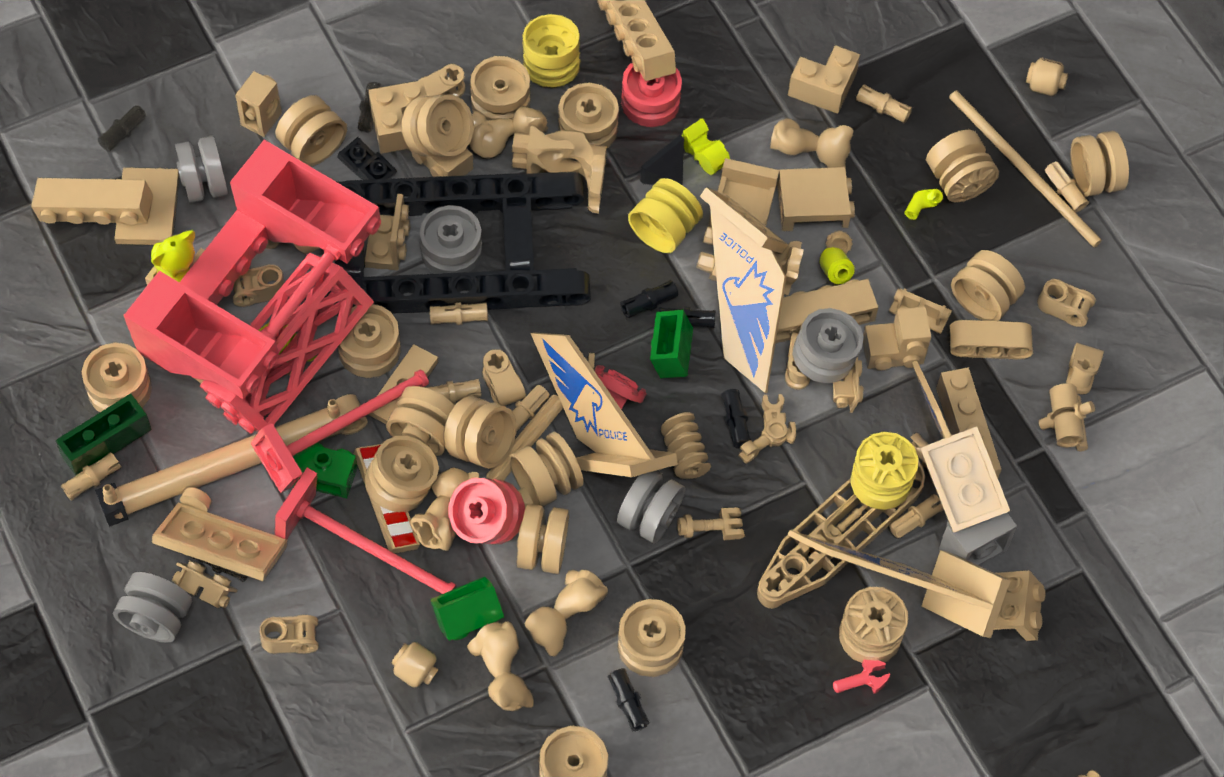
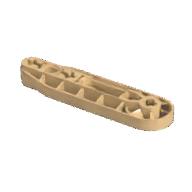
[757,461,925,609]

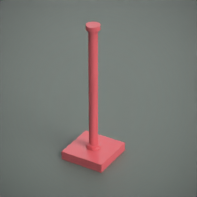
[251,369,429,493]
[275,468,456,594]

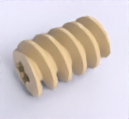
[661,412,711,479]

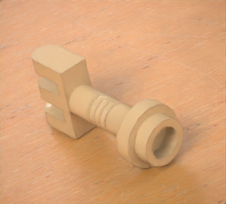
[677,508,745,540]

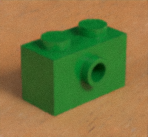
[650,310,693,378]
[293,443,358,499]
[430,576,504,641]

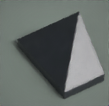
[640,135,684,185]

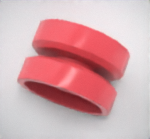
[621,63,682,127]
[448,478,525,544]

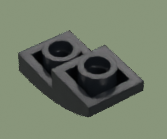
[337,137,397,180]

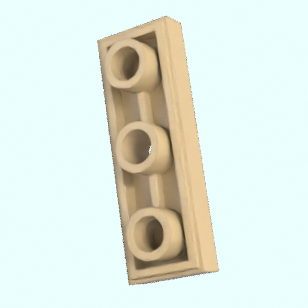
[368,344,438,424]

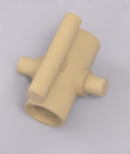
[1039,384,1095,451]

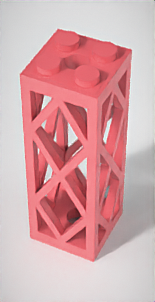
[200,253,374,434]

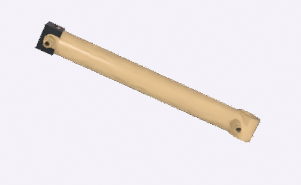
[95,394,368,527]

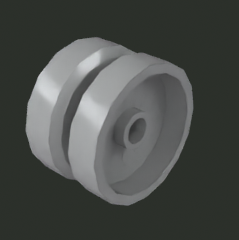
[175,135,228,204]
[419,205,482,274]
[792,308,864,383]
[617,471,686,544]
[113,572,192,642]

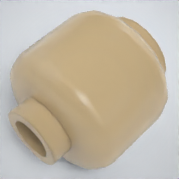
[1026,58,1068,96]
[391,642,438,688]

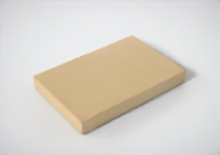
[115,168,180,245]

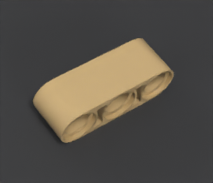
[950,320,1033,359]

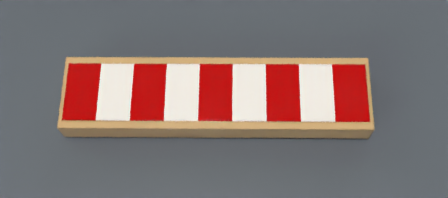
[354,444,420,553]

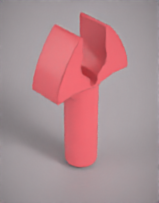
[833,659,890,694]

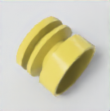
[523,14,580,88]
[628,178,703,253]
[850,432,919,510]

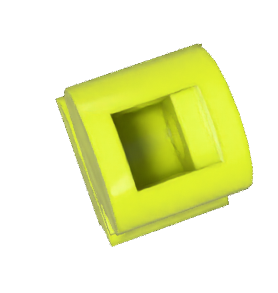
[682,118,730,175]

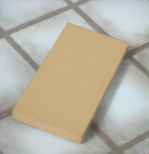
[152,503,288,581]

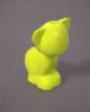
[151,230,195,282]

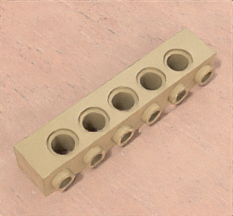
[598,0,676,81]

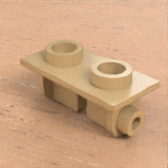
[889,288,952,334]
[833,357,863,413]
[172,560,238,608]

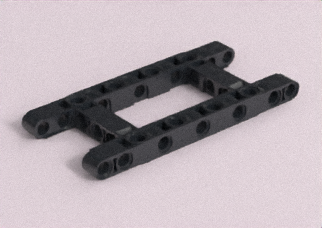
[288,172,591,316]

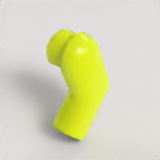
[905,189,943,220]

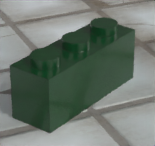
[55,393,151,476]

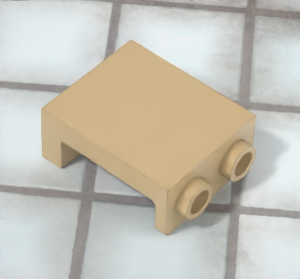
[709,158,779,227]
[777,167,855,231]

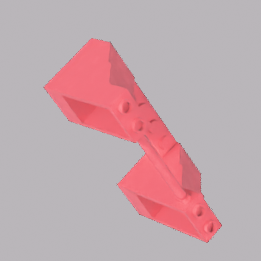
[123,140,381,399]

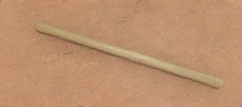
[949,90,1102,248]

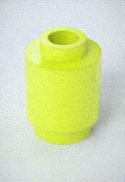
[820,247,855,284]

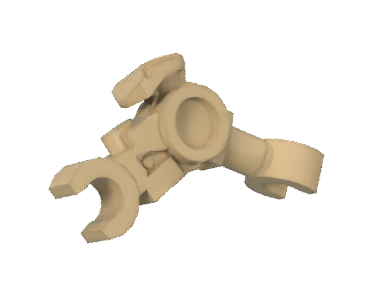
[738,394,796,464]

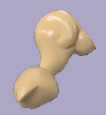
[469,106,548,158]
[770,119,854,168]
[410,468,479,551]
[525,570,608,656]
[467,622,534,711]

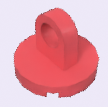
[594,365,647,410]

